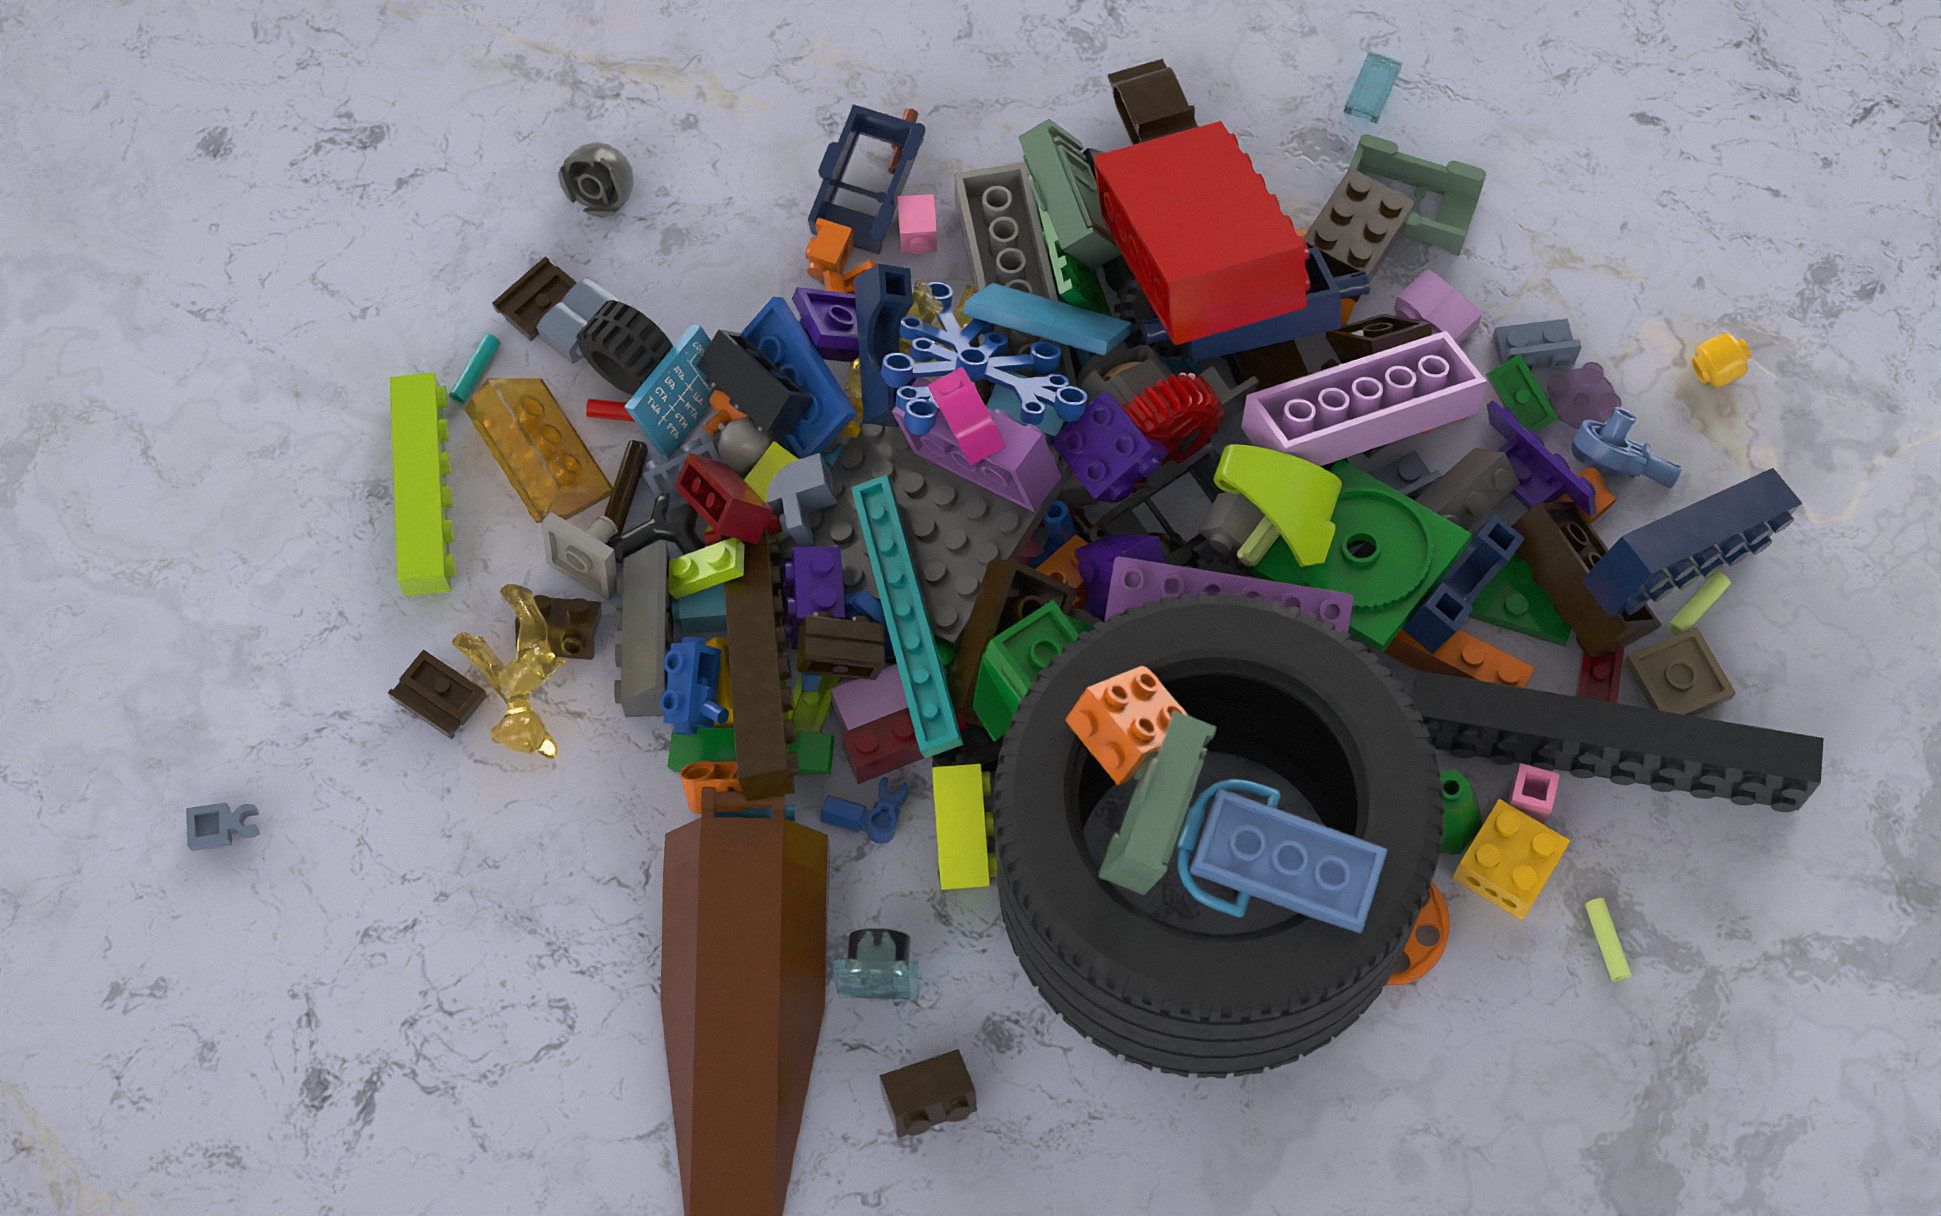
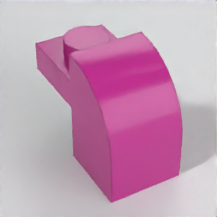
[927,366,1006,466]

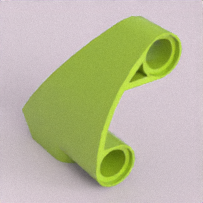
[1214,444,1342,567]

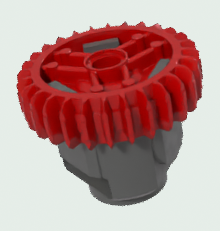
[1077,343,1224,493]

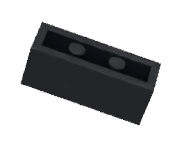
[696,329,813,436]

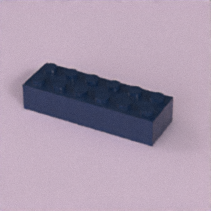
[1581,468,1803,618]

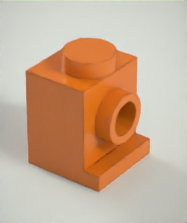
[805,218,854,281]

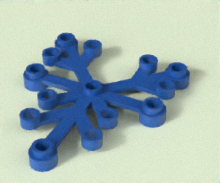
[881,282,1087,435]

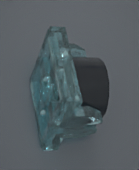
[833,928,920,1000]

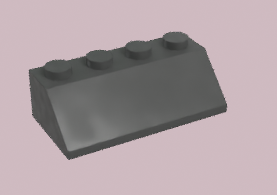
[614,541,674,717]

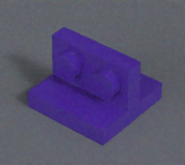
[792,287,859,363]

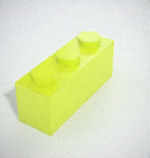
[932,764,997,890]

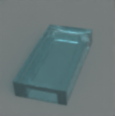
[1344,51,1403,124]

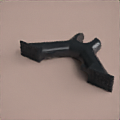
[606,493,705,564]

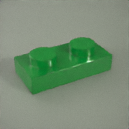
[1485,354,1559,432]

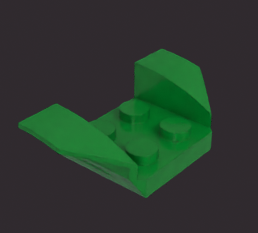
[972,600,1092,742]

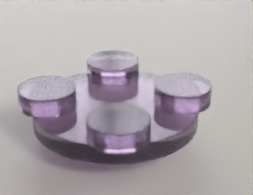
[1547,362,1622,429]

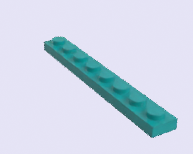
[851,474,963,758]

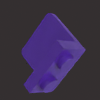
[1053,392,1169,503]
[781,547,845,649]

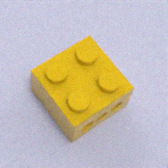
[1452,799,1571,921]

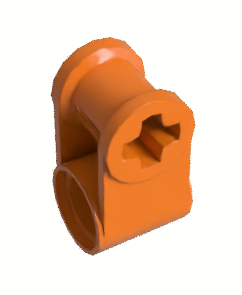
[680,761,747,814]

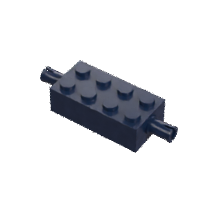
[1142,247,1370,362]

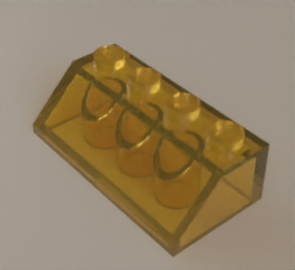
[464,378,613,523]

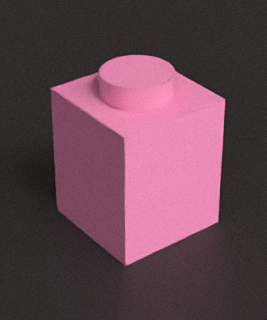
[897,194,937,254]
[1507,763,1560,824]

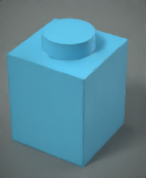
[672,582,727,634]

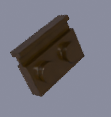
[492,256,577,341]
[388,649,487,739]

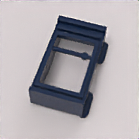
[807,104,926,255]

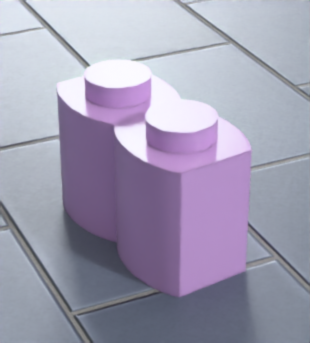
[1394,269,1482,346]

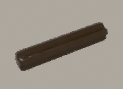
[604,440,648,540]

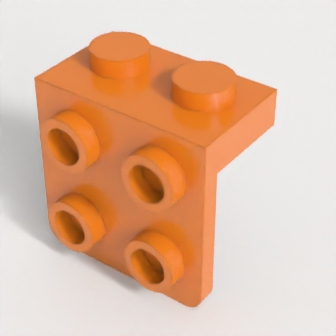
[1065,666,1188,785]

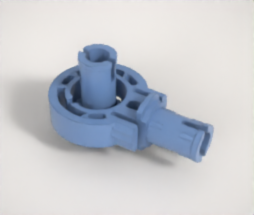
[1571,407,1681,488]

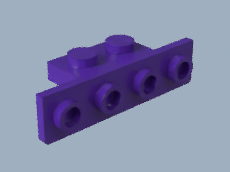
[1487,400,1596,517]

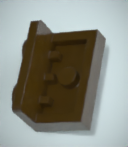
[515,595,602,660]

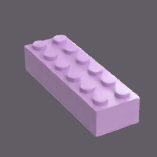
[1241,331,1487,466]

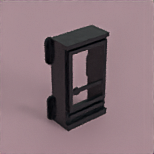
[1097,443,1226,566]

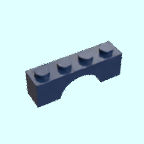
[854,264,917,427]
[1402,513,1525,654]

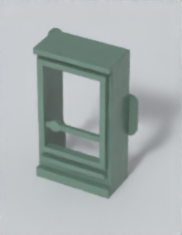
[1018,119,1121,272]
[1349,134,1486,256]
[1098,711,1216,895]

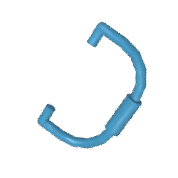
[1176,779,1280,917]

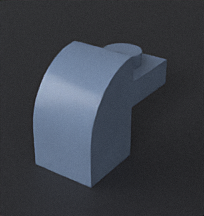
[767,453,838,547]

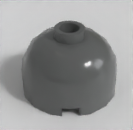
[558,142,634,217]

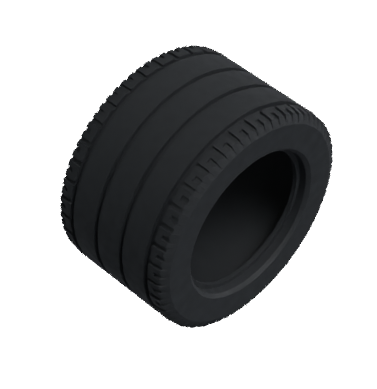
[994,592,1445,1078]

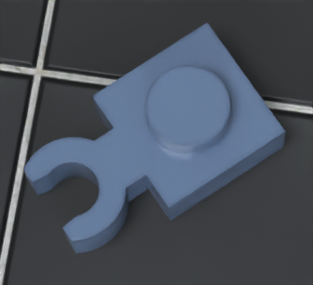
[186,802,260,851]

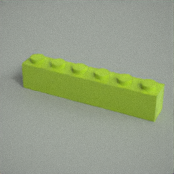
[390,372,457,597]

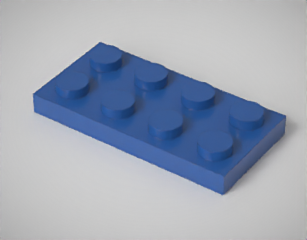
[741,297,858,459]

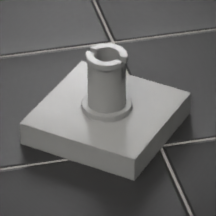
[541,512,618,600]

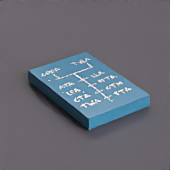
[624,324,716,458]

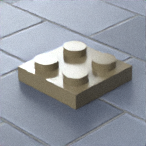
[1625,627,1736,716]

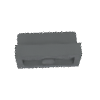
[1200,366,1259,426]

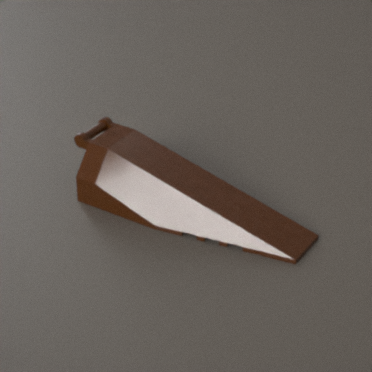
[661,787,830,1216]

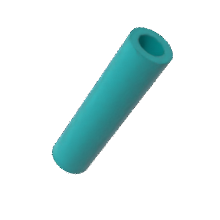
[449,333,501,404]

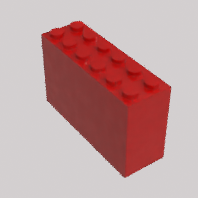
[1094,121,1311,346]

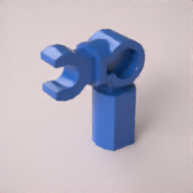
[1029,500,1083,569]
[820,777,908,844]

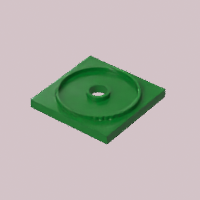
[1250,459,1472,653]

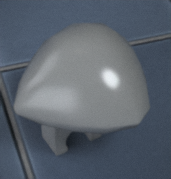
[712,417,774,476]

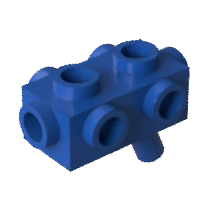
[660,637,729,735]

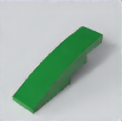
[667,728,835,776]

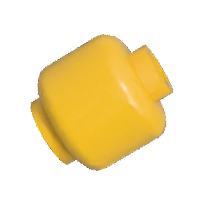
[1691,332,1752,388]

